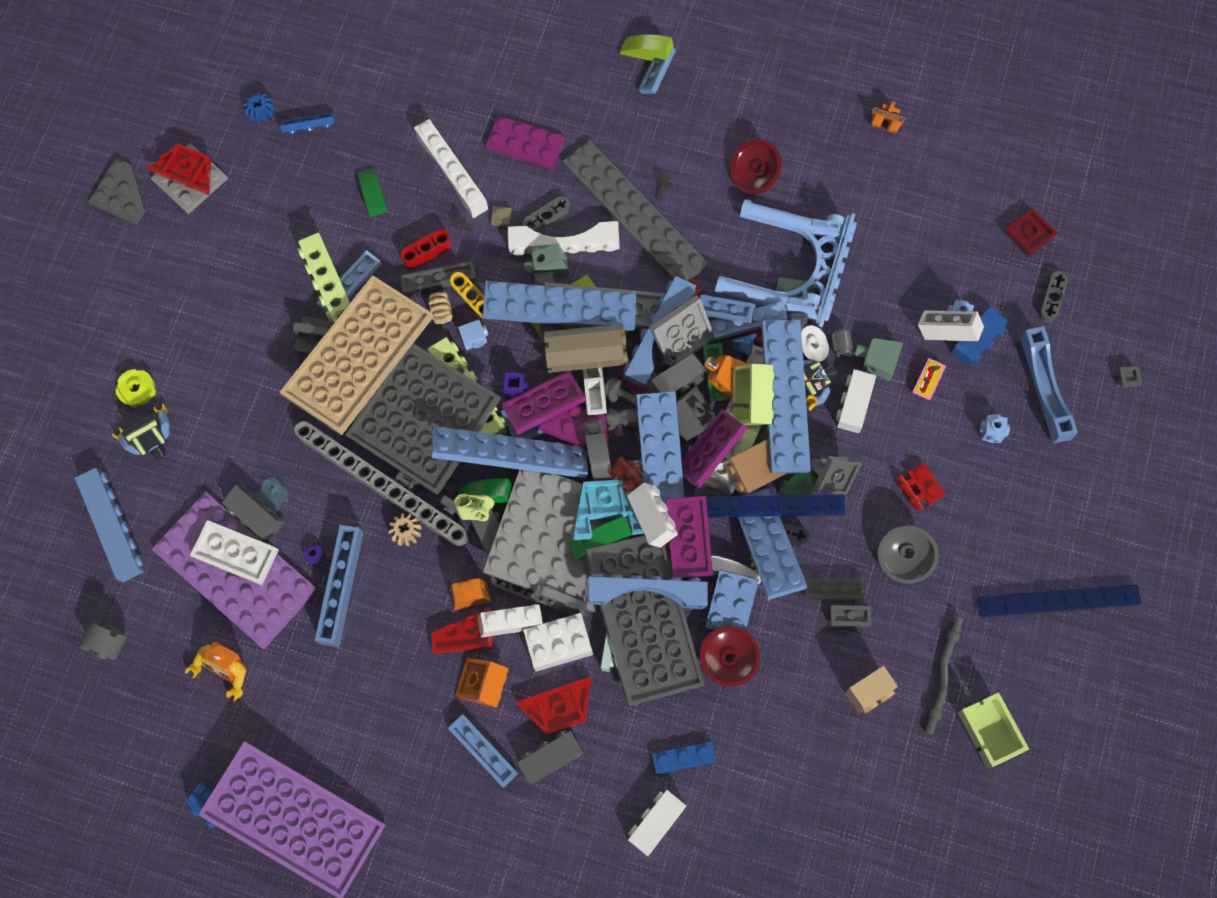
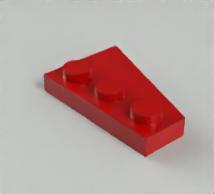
[431,608,493,654]

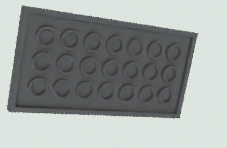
[585,536,705,707]

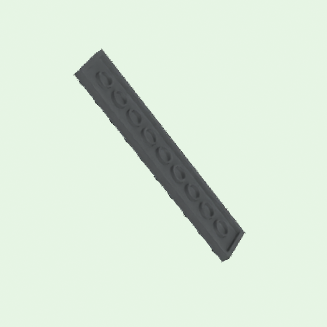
[563,140,709,281]

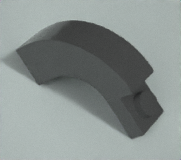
[583,420,613,481]

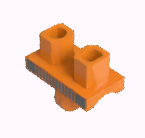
[871,101,905,134]

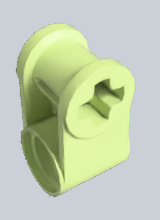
[454,494,494,521]

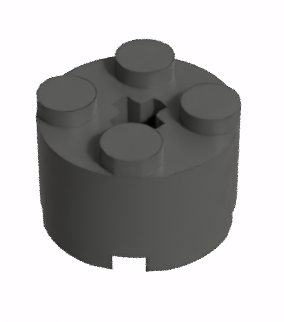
[78,620,128,661]

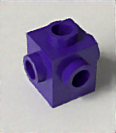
[501,372,529,400]

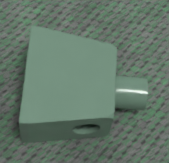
[524,243,570,276]
[855,338,903,381]

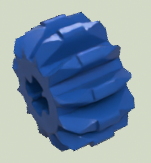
[243,92,275,124]

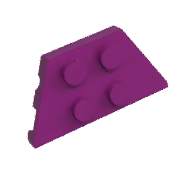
[539,405,609,454]

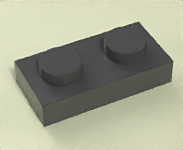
[830,605,872,627]

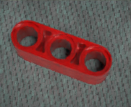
[401,229,452,269]

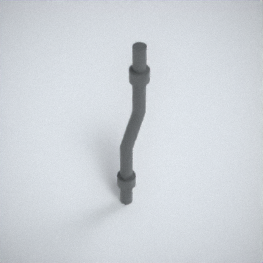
[925,616,964,735]

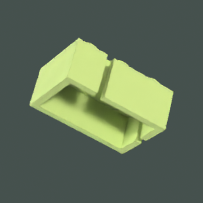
[733,364,774,426]
[958,693,1029,769]

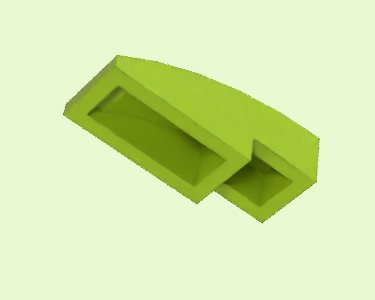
[620,35,674,61]

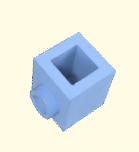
[458,320,489,350]

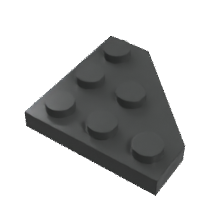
[89,158,146,225]

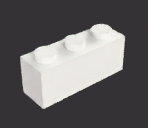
[918,311,984,341]
[835,369,876,433]
[627,483,678,548]
[477,604,543,638]
[628,790,686,856]

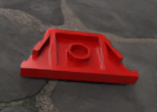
[146,144,211,196]
[517,677,591,735]

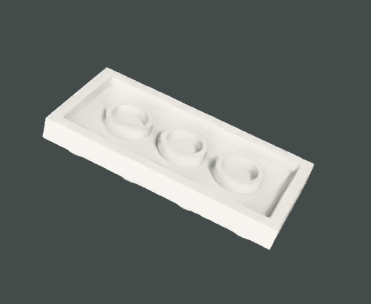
[190,520,279,585]

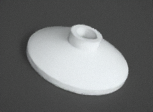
[801,325,829,362]

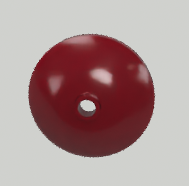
[730,139,782,194]
[700,626,760,687]

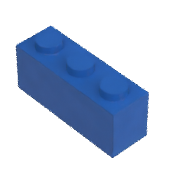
[951,307,1008,367]

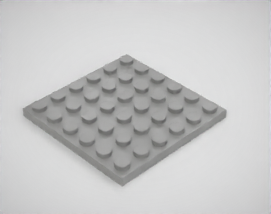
[483,469,618,612]

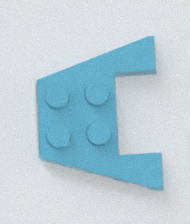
[573,480,645,540]

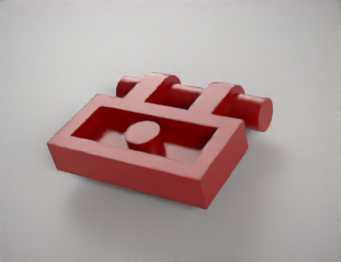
[896,463,946,511]

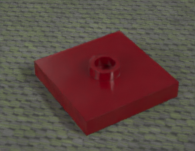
[1004,207,1058,257]

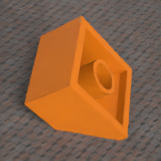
[455,658,509,707]

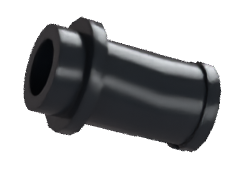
[654,352,677,375]

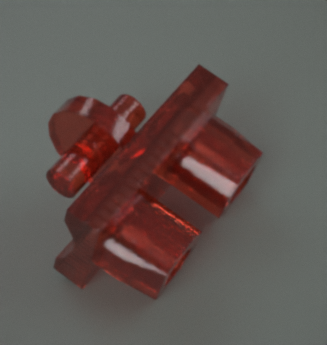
[609,456,645,494]

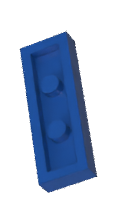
[280,112,336,134]
[652,742,716,775]

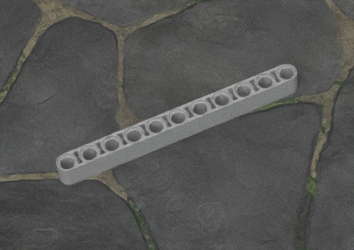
[294,421,468,546]

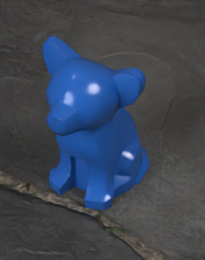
[732,333,757,360]

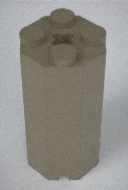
[544,324,628,373]

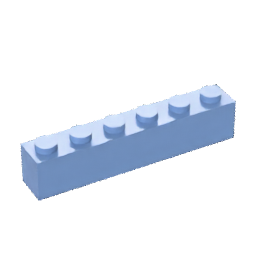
[75,468,144,582]
[315,525,363,647]

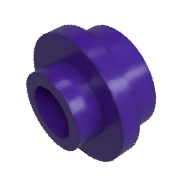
[303,544,323,564]

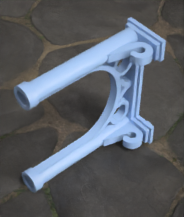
[715,199,857,327]

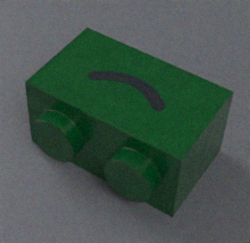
[778,468,819,510]

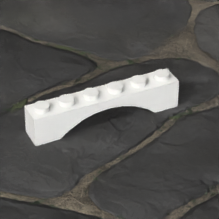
[414,119,488,218]
[508,221,619,256]

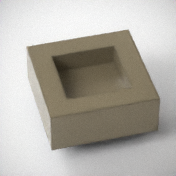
[491,206,512,227]

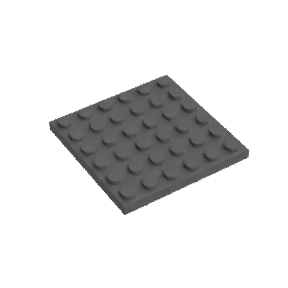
[346,343,501,495]

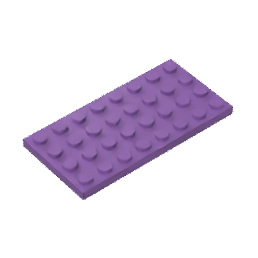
[152,492,318,649]
[198,741,386,898]

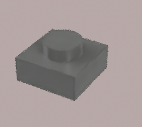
[1117,366,1142,388]
[441,495,459,516]

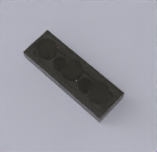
[804,578,865,600]

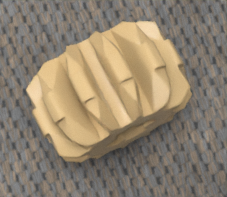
[428,292,453,324]
[388,513,422,546]

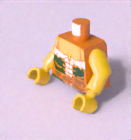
[185,641,246,701]

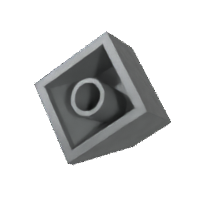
[676,386,716,441]

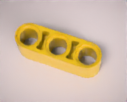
[450,272,485,318]

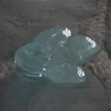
[255,477,289,514]

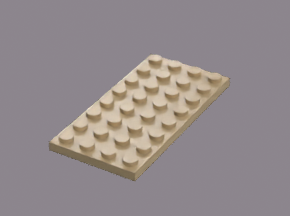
[280,275,434,435]

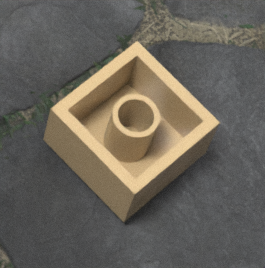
[845,666,898,714]

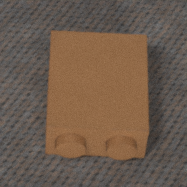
[724,439,786,496]

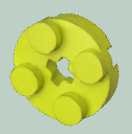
[116,369,156,408]

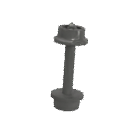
[604,378,637,406]

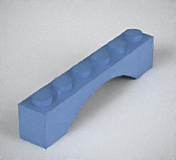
[623,276,696,389]
[1020,326,1078,444]
[585,574,708,609]

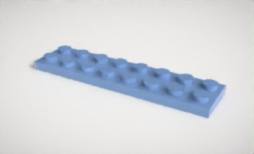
[483,281,636,331]
[761,320,811,473]
[432,426,588,478]

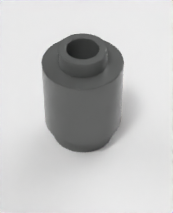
[832,328,853,357]

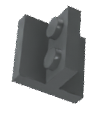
[293,316,334,355]
[810,456,862,495]

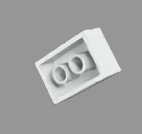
[524,613,593,671]

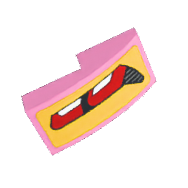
[913,358,946,400]

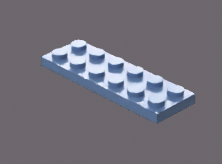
[636,391,684,506]
[731,488,807,600]

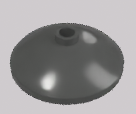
[878,525,939,584]

